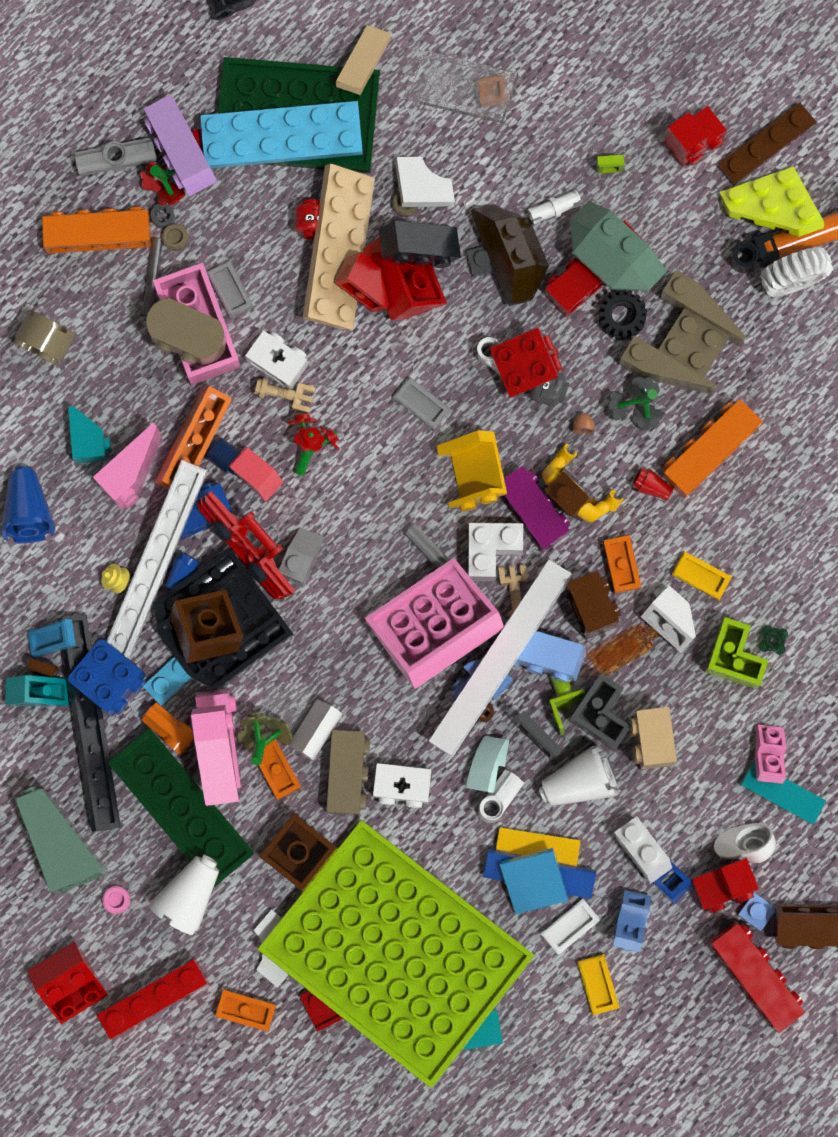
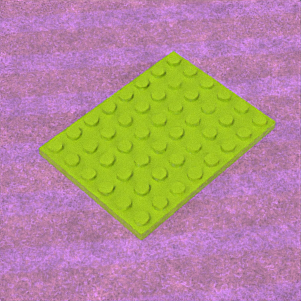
[258,820,535,1089]

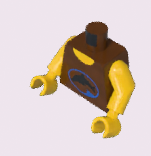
[542,444,624,523]

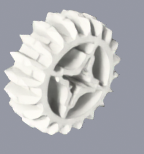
[760,247,833,297]

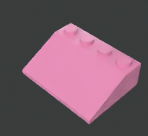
[365,558,504,689]

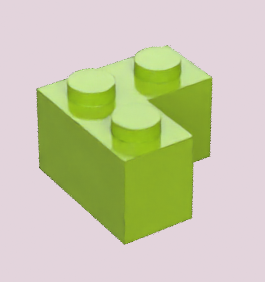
[705,617,769,690]

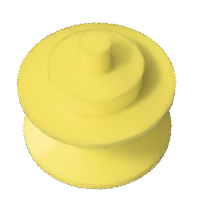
[101,564,130,593]

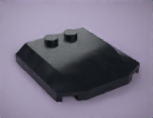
[153,548,294,691]

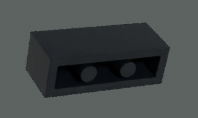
[379,221,461,268]

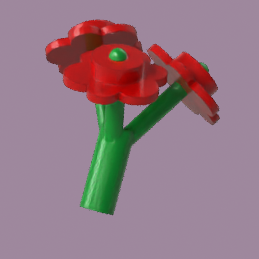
[140,162,185,205]
[287,413,339,476]

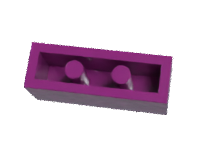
[502,466,571,553]

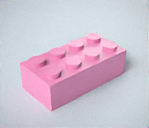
[153,263,241,385]

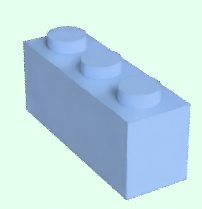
[504,622,586,683]

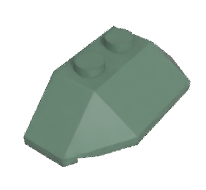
[571,201,667,291]

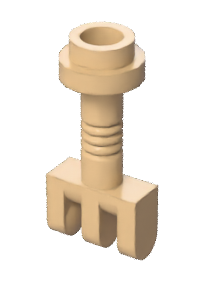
[254,377,316,414]
[498,564,527,619]

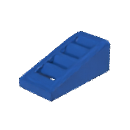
[634,861,693,905]

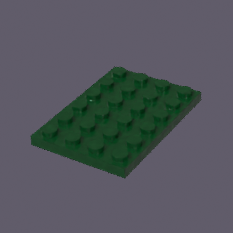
[218,57,380,174]

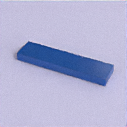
[483,849,597,899]

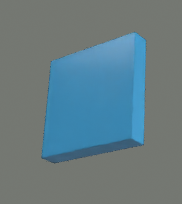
[500,848,569,914]

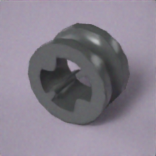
[151,204,175,229]

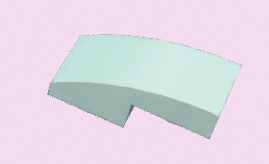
[466,736,509,793]

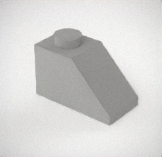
[279,528,325,587]

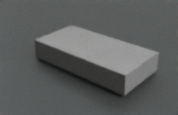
[207,260,254,319]
[393,377,451,431]

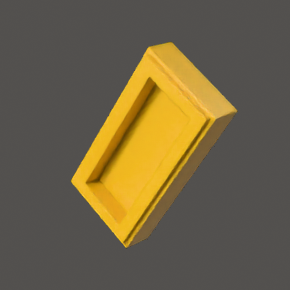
[671,551,732,601]
[578,954,620,1015]

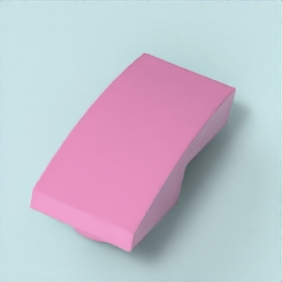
[755,724,787,784]

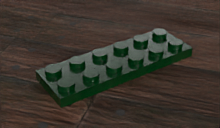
[108,728,255,889]

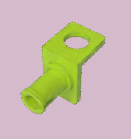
[549,674,586,736]

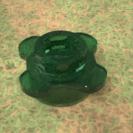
[759,626,788,655]

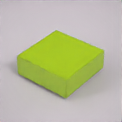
[596,155,625,174]

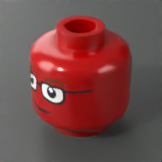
[294,199,320,240]

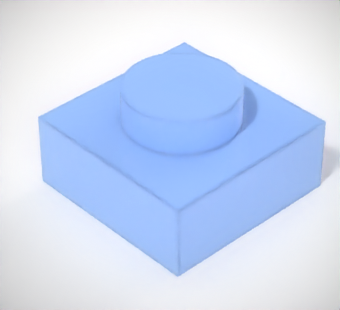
[738,893,775,931]

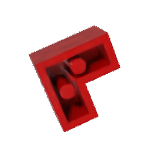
[664,106,727,167]
[691,858,759,914]

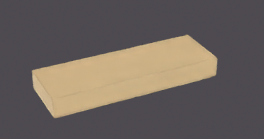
[336,25,391,95]

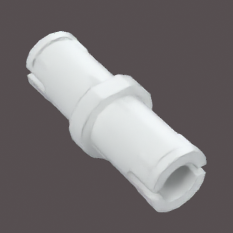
[527,190,582,225]

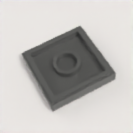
[516,711,563,761]

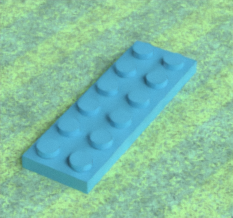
[201,101,363,168]

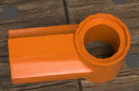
[142,702,194,756]

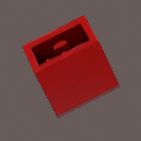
[27,941,108,1024]

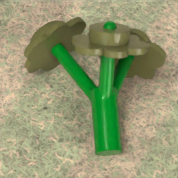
[237,712,293,765]

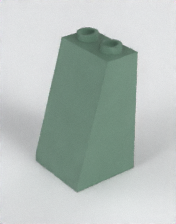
[16,787,109,894]

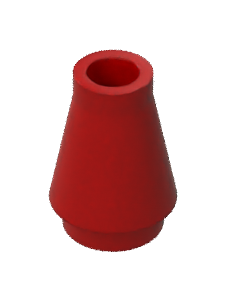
[632,467,674,501]

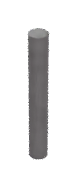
[142,238,163,316]

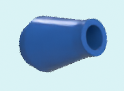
[165,551,200,590]

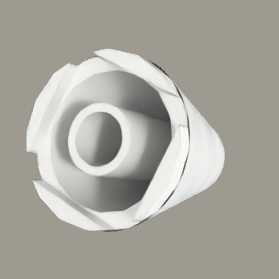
[539,744,619,806]
[149,855,219,935]

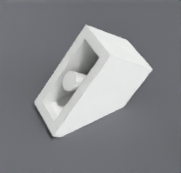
[641,586,696,653]

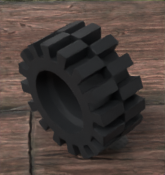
[598,290,647,340]

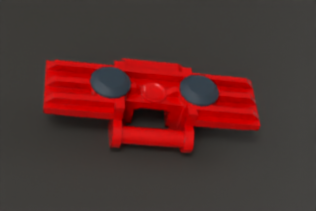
[197,491,295,600]

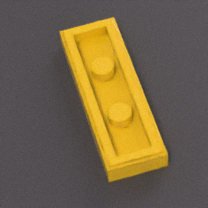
[496,828,581,866]

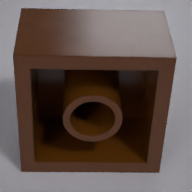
[565,571,621,640]
[170,589,243,663]
[259,814,337,892]

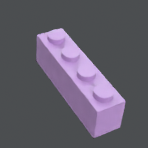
[144,94,218,197]

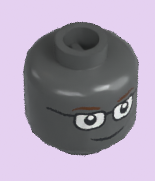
[530,372,569,407]

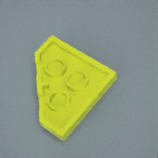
[720,166,824,237]

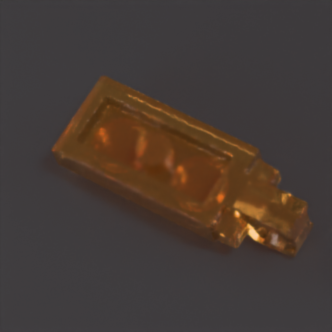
[589,626,660,676]

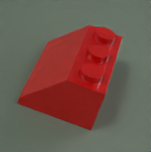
[363,237,447,321]

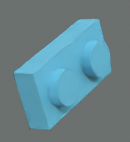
[143,657,192,706]

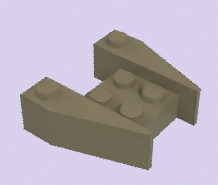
[619,270,746,394]

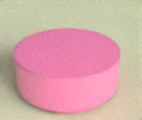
[102,886,131,914]

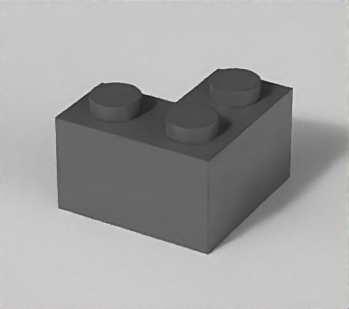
[569,673,631,752]

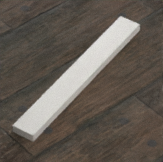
[106,460,208,660]
[429,560,573,757]

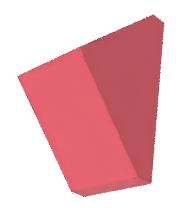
[228,447,284,502]

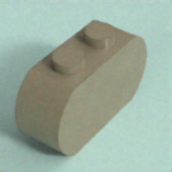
[146,298,226,365]

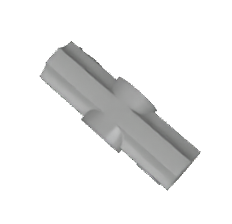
[75,137,157,176]

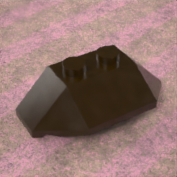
[470,204,549,306]

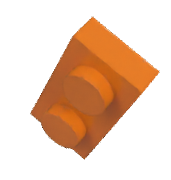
[603,535,641,594]
[252,739,302,801]
[215,990,277,1032]

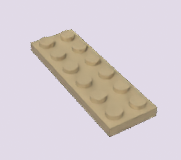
[303,163,375,331]

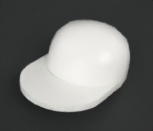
[714,823,776,863]

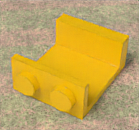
[436,430,507,512]

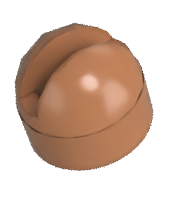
[573,413,594,434]

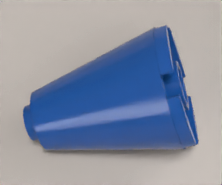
[1,466,56,544]

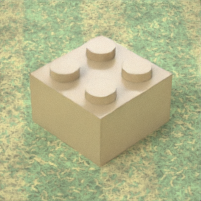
[629,707,677,770]

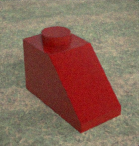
[333,252,389,312]

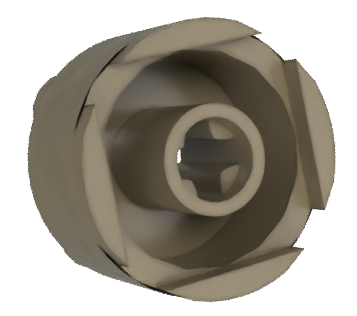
[14,309,77,366]

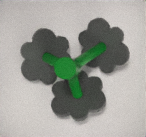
[608,376,663,430]

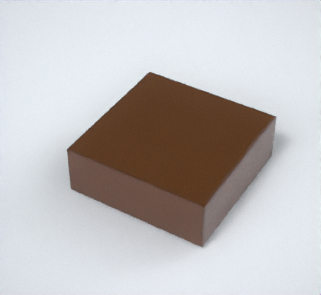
[27,658,60,678]

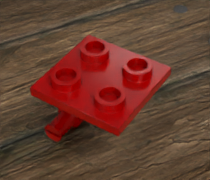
[490,327,563,398]

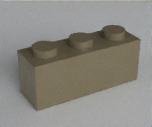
[327,730,370,816]

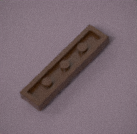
[718,103,816,186]

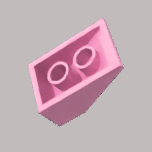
[93,423,162,510]

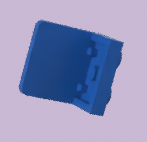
[68,639,147,717]

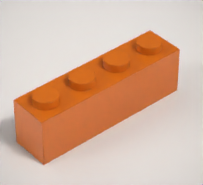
[42,207,152,254]
[154,386,232,490]
[662,399,763,499]

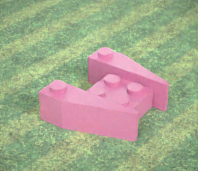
[191,688,241,806]

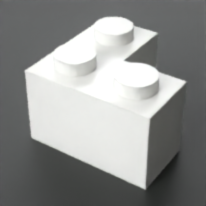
[468,523,523,581]

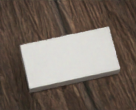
[541,899,600,955]

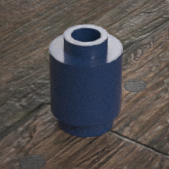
[206,437,241,475]

